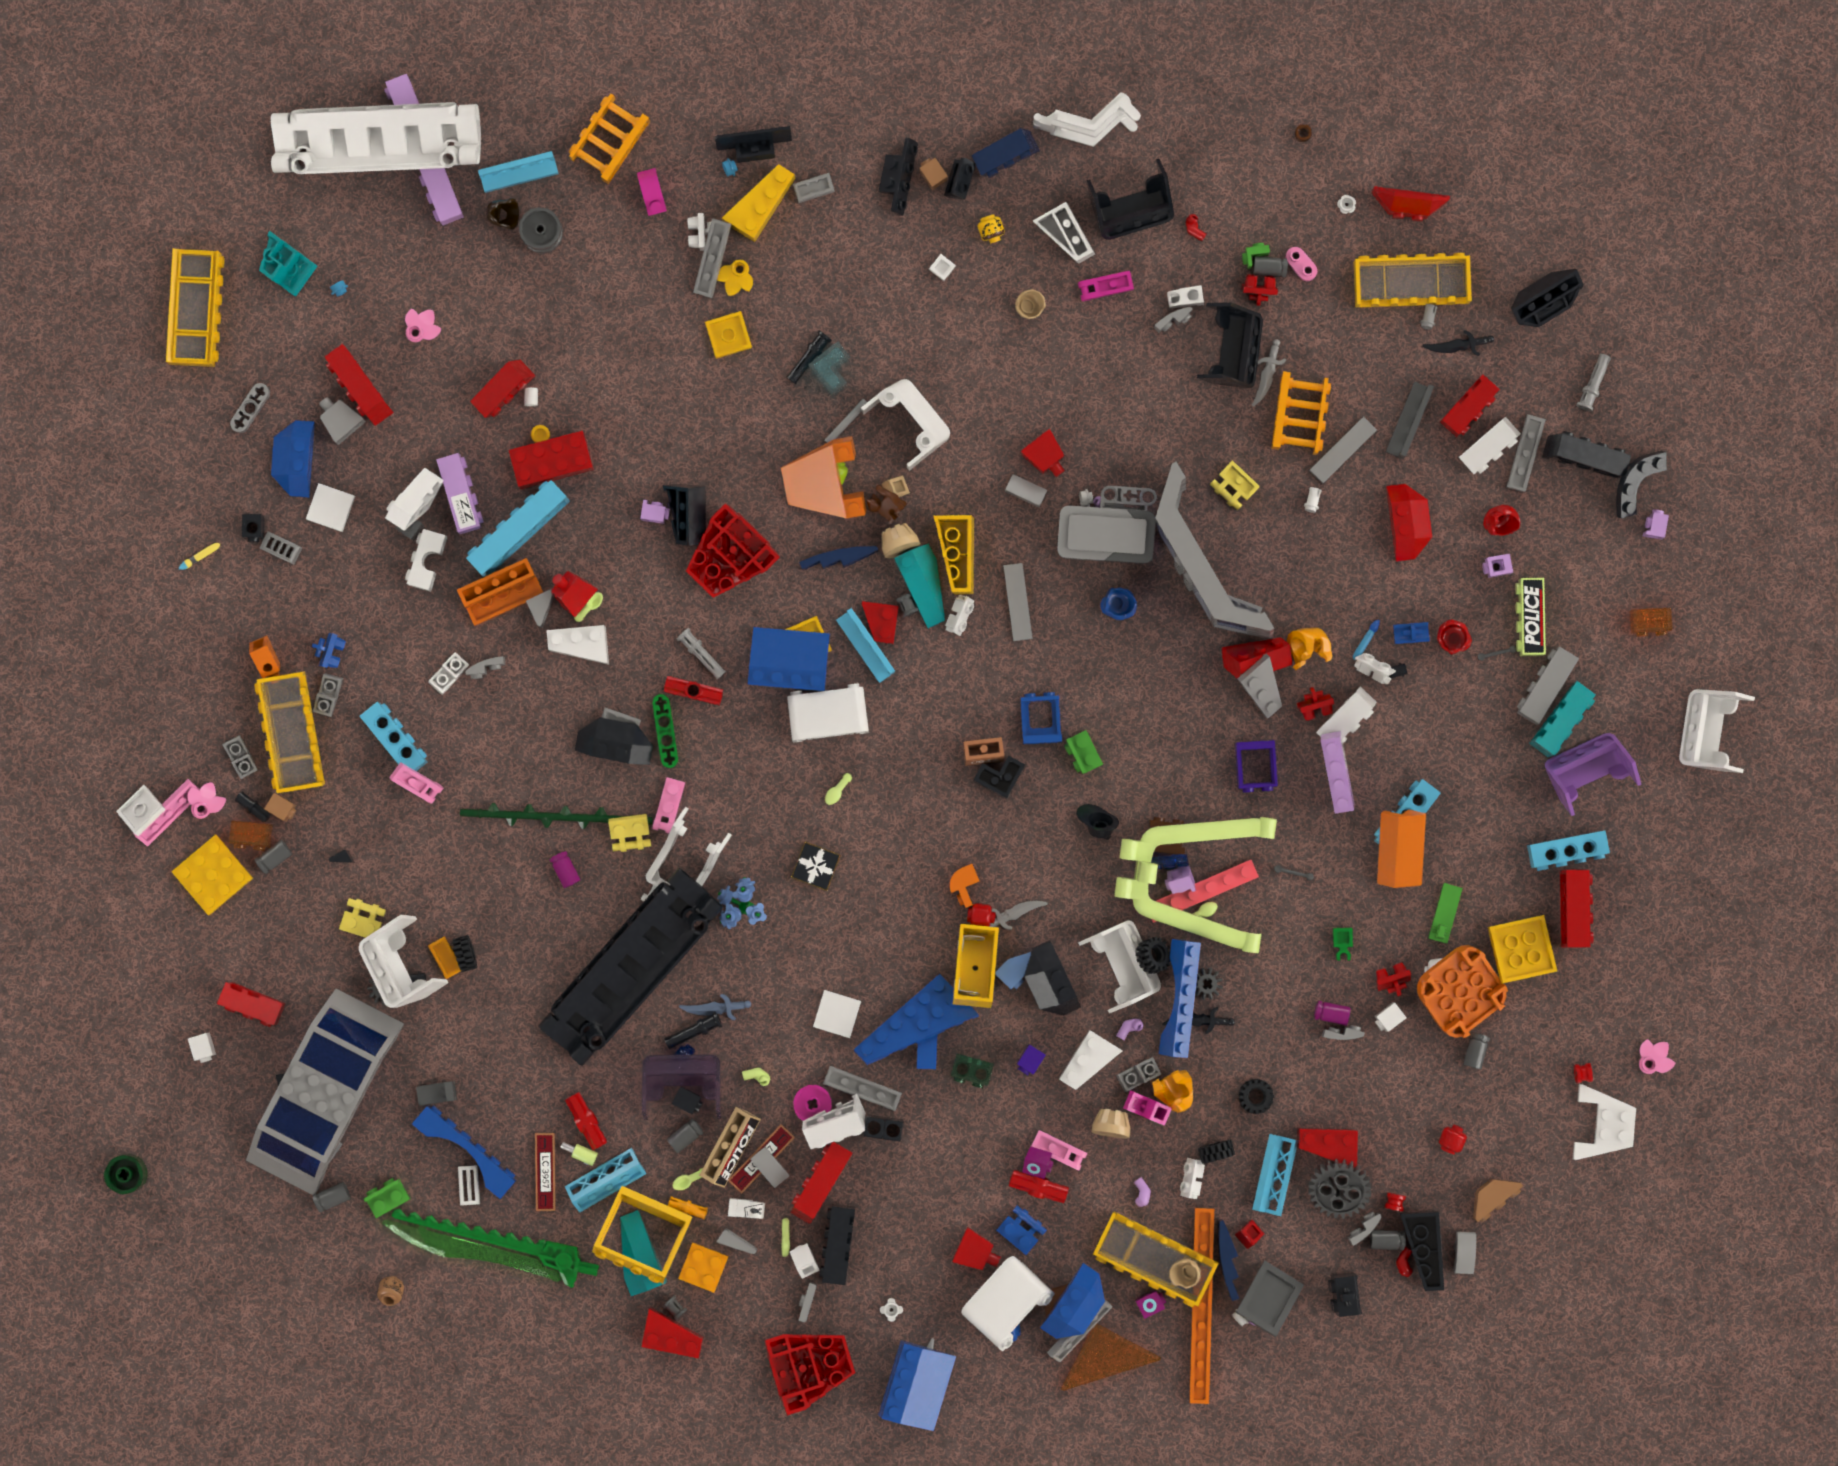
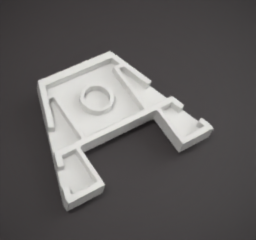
[1573,1084,1636,1160]

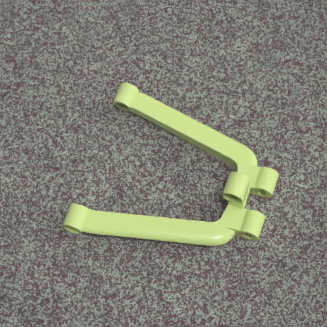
[1114,817,1277,953]

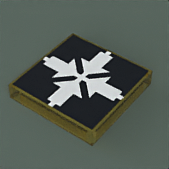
[791,842,841,891]

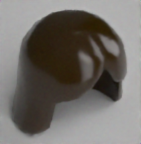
[486,198,519,230]

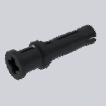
[786,330,832,385]
[664,1011,723,1049]

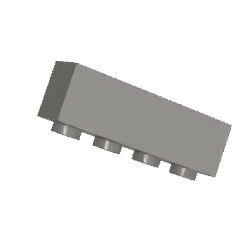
[1517,646,1579,725]

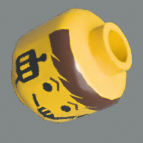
[977,214,1005,244]

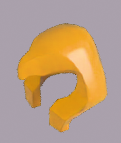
[1287,627,1332,670]
[1152,1070,1193,1113]

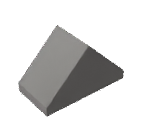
[526,589,554,628]

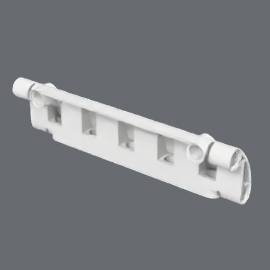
[271,102,481,174]

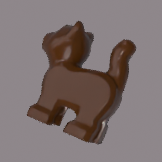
[866,485,908,525]

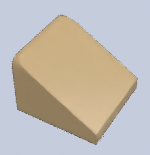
[882,475,910,497]

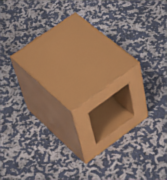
[919,158,948,190]
[264,793,297,822]

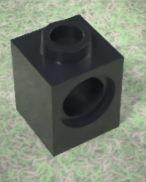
[242,514,264,543]
[672,1086,703,1114]

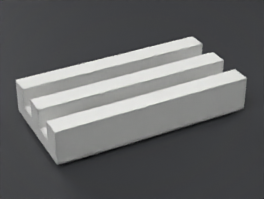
[458,1165,480,1205]

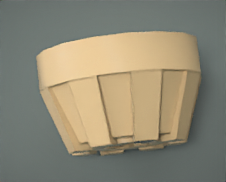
[882,523,920,559]
[1091,1109,1131,1139]

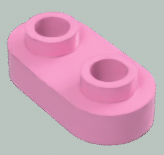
[1285,247,1317,281]

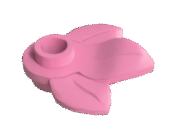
[405,309,441,343]
[187,782,226,819]
[1639,1039,1676,1074]

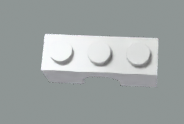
[405,529,447,592]

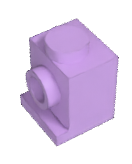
[641,500,670,524]
[1643,510,1669,540]
[1482,554,1513,578]
[1165,865,1196,894]

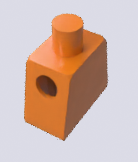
[249,636,280,684]

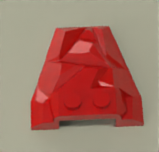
[686,503,780,598]
[764,1334,855,1416]

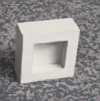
[929,254,956,281]

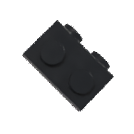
[944,157,976,200]

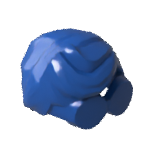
[1100,587,1137,620]

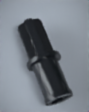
[235,791,271,822]

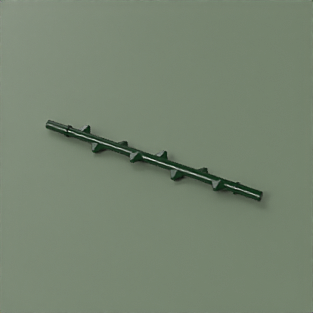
[460,803,652,829]

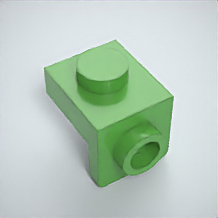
[1242,243,1270,270]

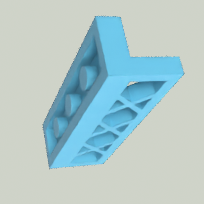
[478,151,559,193]
[836,608,895,683]
[1252,1134,1298,1216]
[565,1148,646,1213]

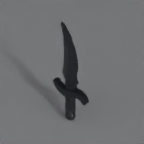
[1422,330,1494,356]
[1162,1007,1235,1034]

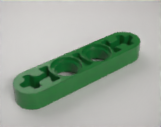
[652,694,678,768]

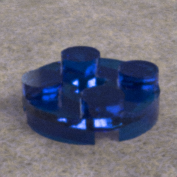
[1151,854,1189,870]

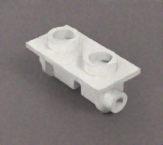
[945,595,974,636]
[1354,653,1396,684]
[1180,1158,1205,1199]

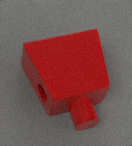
[1020,429,1065,478]
[551,571,598,617]
[952,1227,1001,1270]

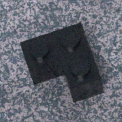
[973,756,1025,799]

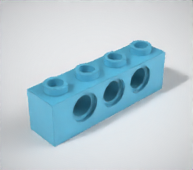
[360,702,427,771]
[1374,779,1441,844]
[1527,831,1610,871]

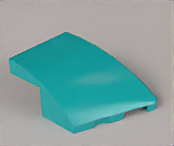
[259,231,317,297]

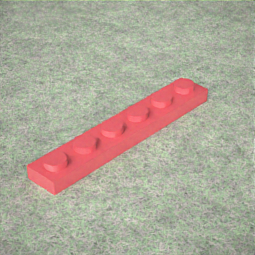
[1151,860,1259,923]

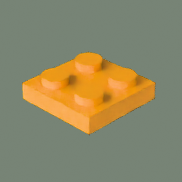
[678,1242,729,1293]

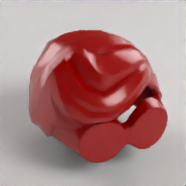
[1483,504,1521,536]
[1437,619,1472,655]

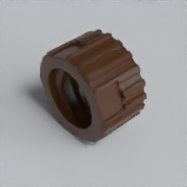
[1294,124,1312,142]

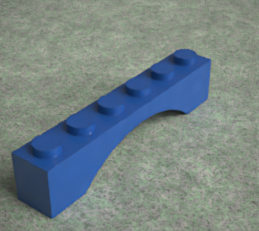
[1159,939,1201,1058]
[412,1105,517,1199]

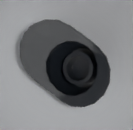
[1076,804,1119,840]

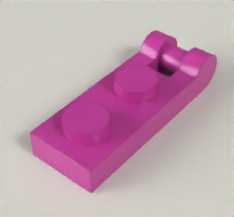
[1078,270,1134,302]

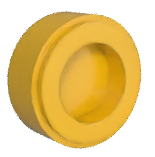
[531,425,550,443]

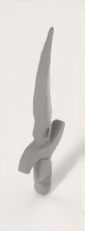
[1252,339,1286,407]
[990,901,1048,930]

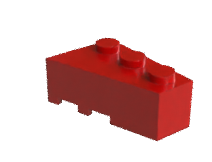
[1440,374,1500,437]

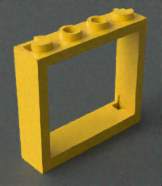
[592,1186,692,1283]

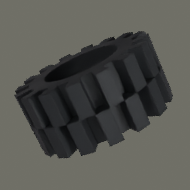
[453,935,477,972]
[1136,937,1171,974]
[1238,1079,1274,1114]
[1198,1139,1235,1164]

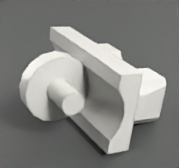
[688,213,711,251]

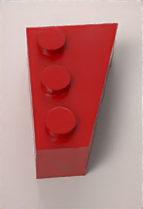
[470,359,535,418]
[1221,637,1292,678]
[217,982,286,1027]
[1297,1128,1358,1168]
[641,1307,704,1359]

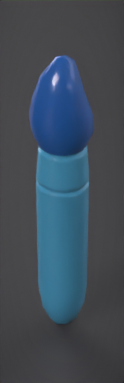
[1353,620,1380,660]

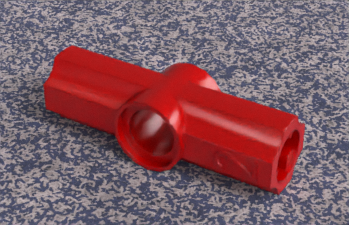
[664,676,724,706]
[565,1092,608,1150]
[1009,1169,1069,1204]

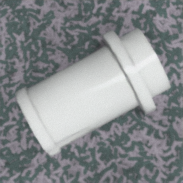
[1304,487,1322,513]

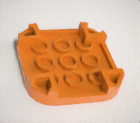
[1417,945,1508,1038]

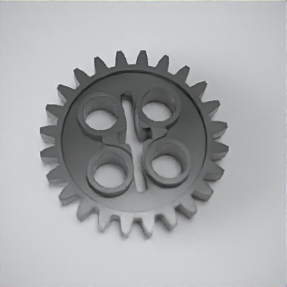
[1308,1159,1371,1219]

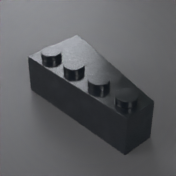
[1542,431,1631,479]
[819,1204,856,1285]
[1400,1211,1444,1291]

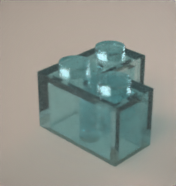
[808,341,850,398]

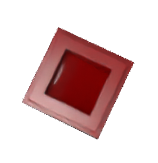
[1235,1220,1264,1249]

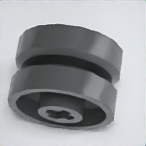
[519,207,563,254]

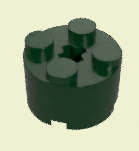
[104,1154,148,1194]

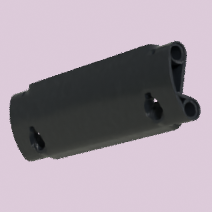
[538,867,723,1066]

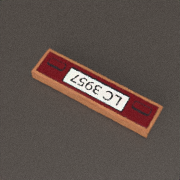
[728,1124,795,1194]
[535,1133,556,1211]

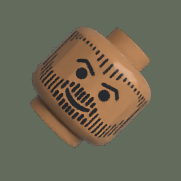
[377,1276,404,1306]

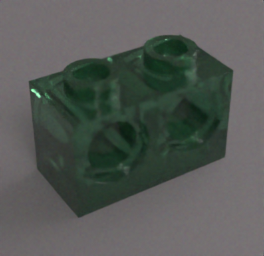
[950,1053,994,1089]

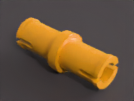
[668,1196,708,1220]

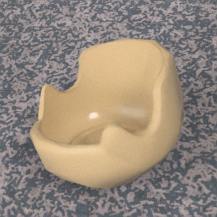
[1015,289,1046,319]
[1169,1258,1201,1289]

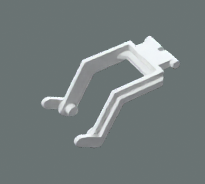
[1033,93,1141,147]
[641,807,732,901]

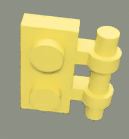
[1210,461,1260,511]
[608,814,651,852]
[339,898,386,938]

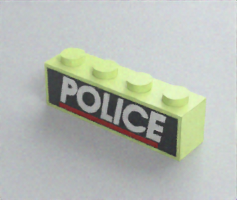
[1515,578,1546,656]

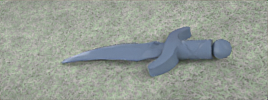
[679,994,751,1020]

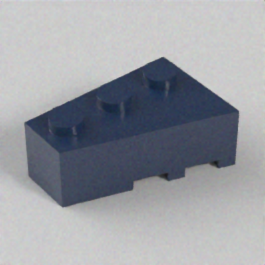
[971,128,1040,178]

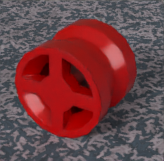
[1573,1063,1593,1084]
[1384,1192,1406,1212]

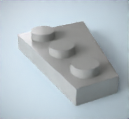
[1237,654,1282,718]

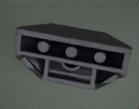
[1511,268,1584,327]
[575,717,653,765]
[1024,940,1081,1016]

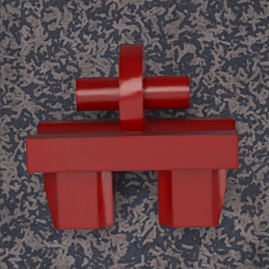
[1241,274,1278,306]
[1297,687,1334,721]
[1376,962,1411,997]

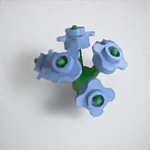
[717,877,767,929]

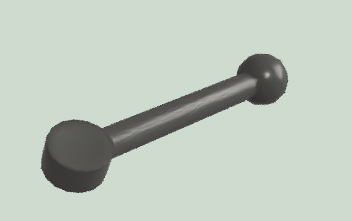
[1477,645,1517,661]
[1274,865,1314,880]

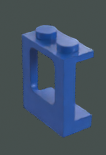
[1020,692,1062,745]

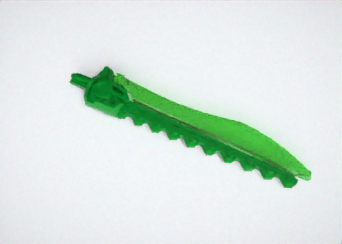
[382,1209,599,1288]

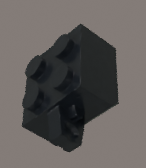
[1328,1272,1362,1317]

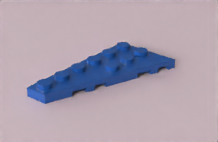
[853,974,979,1065]

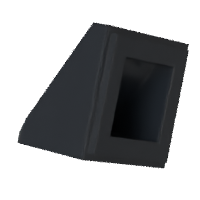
[329,850,355,863]

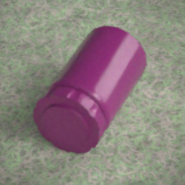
[549,851,581,889]
[1314,1000,1351,1026]

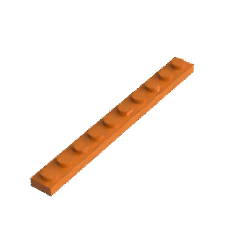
[1189,1208,1214,1404]

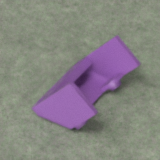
[1545,733,1641,816]

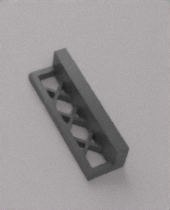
[1385,382,1434,460]

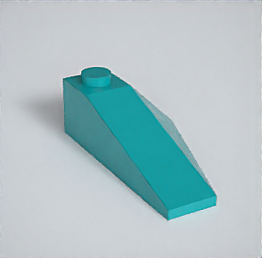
[894,543,945,628]
[620,1210,667,1296]

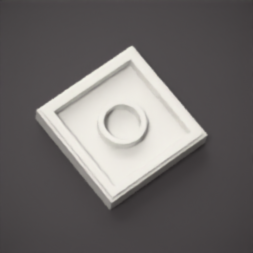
[306,483,355,532]
[116,785,166,836]
[813,990,861,1038]

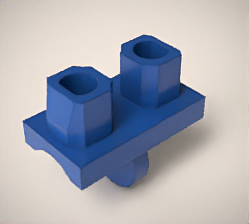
[1393,622,1430,644]
[311,633,346,668]

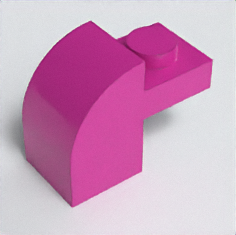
[637,168,667,216]
[1123,1090,1172,1126]

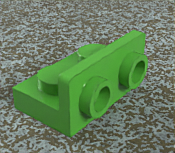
[1064,730,1103,775]
[364,1178,410,1218]

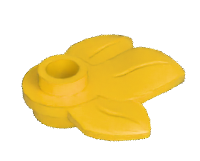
[717,260,753,296]

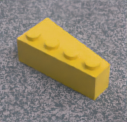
[722,164,795,242]
[934,515,974,594]

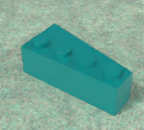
[1529,681,1596,757]

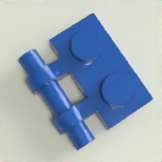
[996,1205,1047,1255]

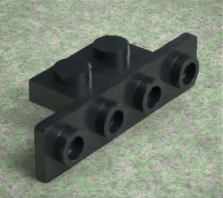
[715,126,792,163]
[879,137,918,216]

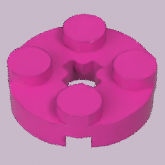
[793,1085,832,1121]

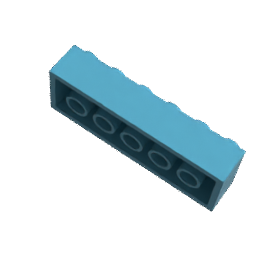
[466,480,570,577]

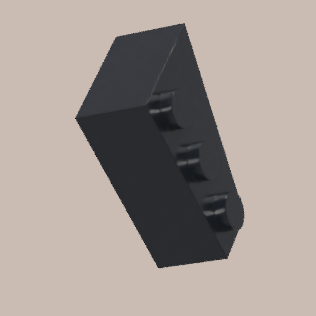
[663,484,706,546]

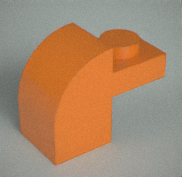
[950,864,979,908]

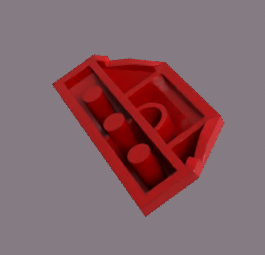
[1372,186,1450,221]
[1386,484,1432,562]

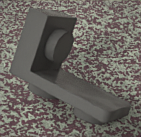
[416,1081,457,1106]

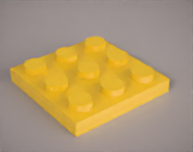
[171,834,253,916]
[1487,915,1557,984]

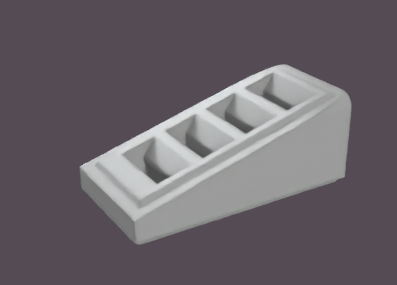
[260,531,302,565]
[717,1228,758,1254]

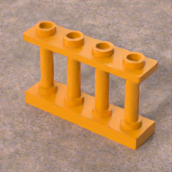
[569,93,650,184]
[1271,371,1331,455]

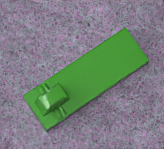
[1428,883,1463,944]

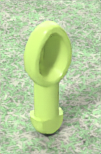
[574,592,603,622]
[825,773,852,805]
[1192,902,1218,917]
[672,1168,703,1190]
[782,1218,790,1257]

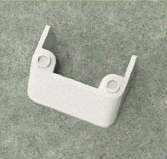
[861,379,950,471]
[1679,689,1755,773]
[359,915,448,1008]
[1078,920,1161,1013]

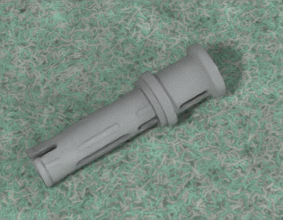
[1576,354,1611,412]
[677,628,726,679]

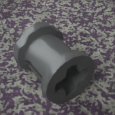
[896,593,919,618]
[662,1295,687,1321]

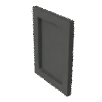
[1236,1261,1304,1337]

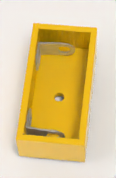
[953,924,999,1008]

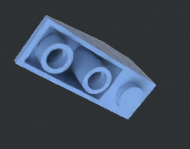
[995,952,1031,989]

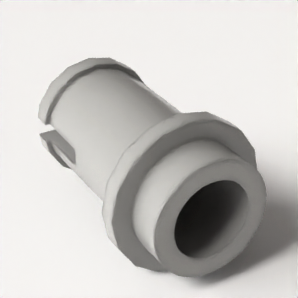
[1420,304,1437,330]

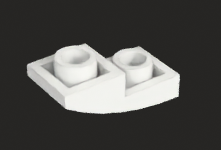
[428,652,469,695]

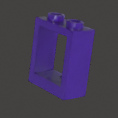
[1235,740,1278,793]

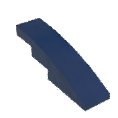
[799,546,878,571]
[1218,1219,1239,1301]

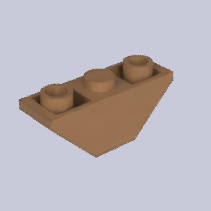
[1473,1179,1523,1222]

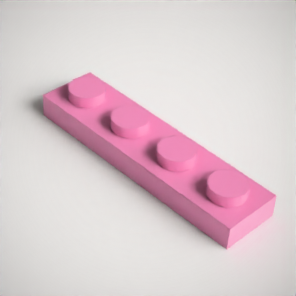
[133,779,200,847]

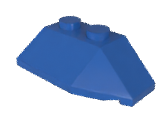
[271,420,315,498]
[1040,1263,1105,1339]

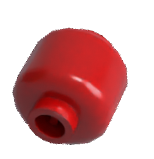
[967,903,996,927]
[1438,1124,1467,1155]

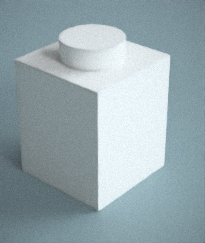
[1374,1002,1406,1032]
[188,1033,216,1063]
[789,1243,820,1279]

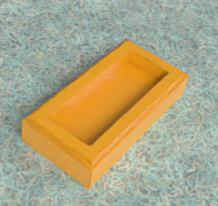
[428,936,461,979]

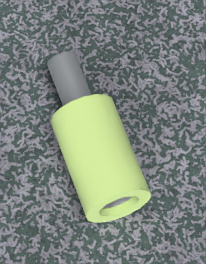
[560,1142,598,1166]

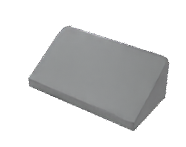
[1005,474,1047,507]

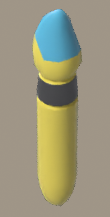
[179,543,220,570]

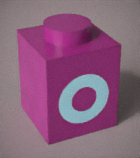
[1022,1146,1054,1179]
[1135,1289,1166,1319]

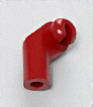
[1185,214,1207,242]
[1396,1247,1413,1277]

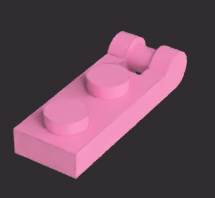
[390,762,444,804]
[652,777,685,834]
[1031,1130,1088,1171]

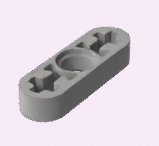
[230,383,270,433]

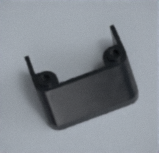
[1086,159,1174,240]
[1197,302,1263,388]

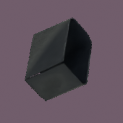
[863,1115,905,1142]

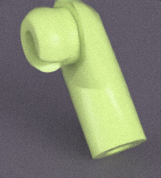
[742,1068,770,1086]

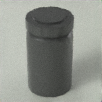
[1253,256,1288,277]
[255,839,293,874]
[1463,1033,1490,1070]
[667,1118,704,1153]
[313,1182,351,1213]
[1370,1230,1406,1250]

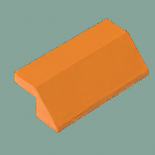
[457,558,544,626]
[1377,809,1426,888]

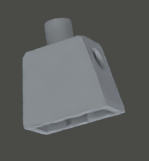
[319,397,366,445]

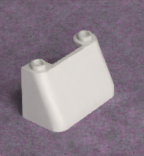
[787,683,869,743]
[961,1256,1055,1351]

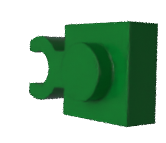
[1332,928,1353,961]

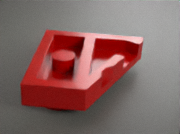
[862,601,899,644]

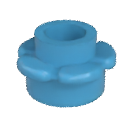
[722,158,738,177]
[330,280,348,297]

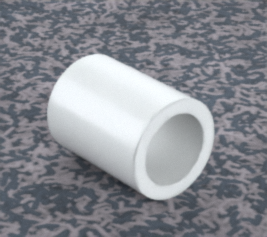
[524,387,538,406]

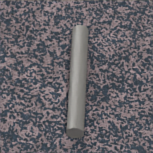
[824,399,867,443]

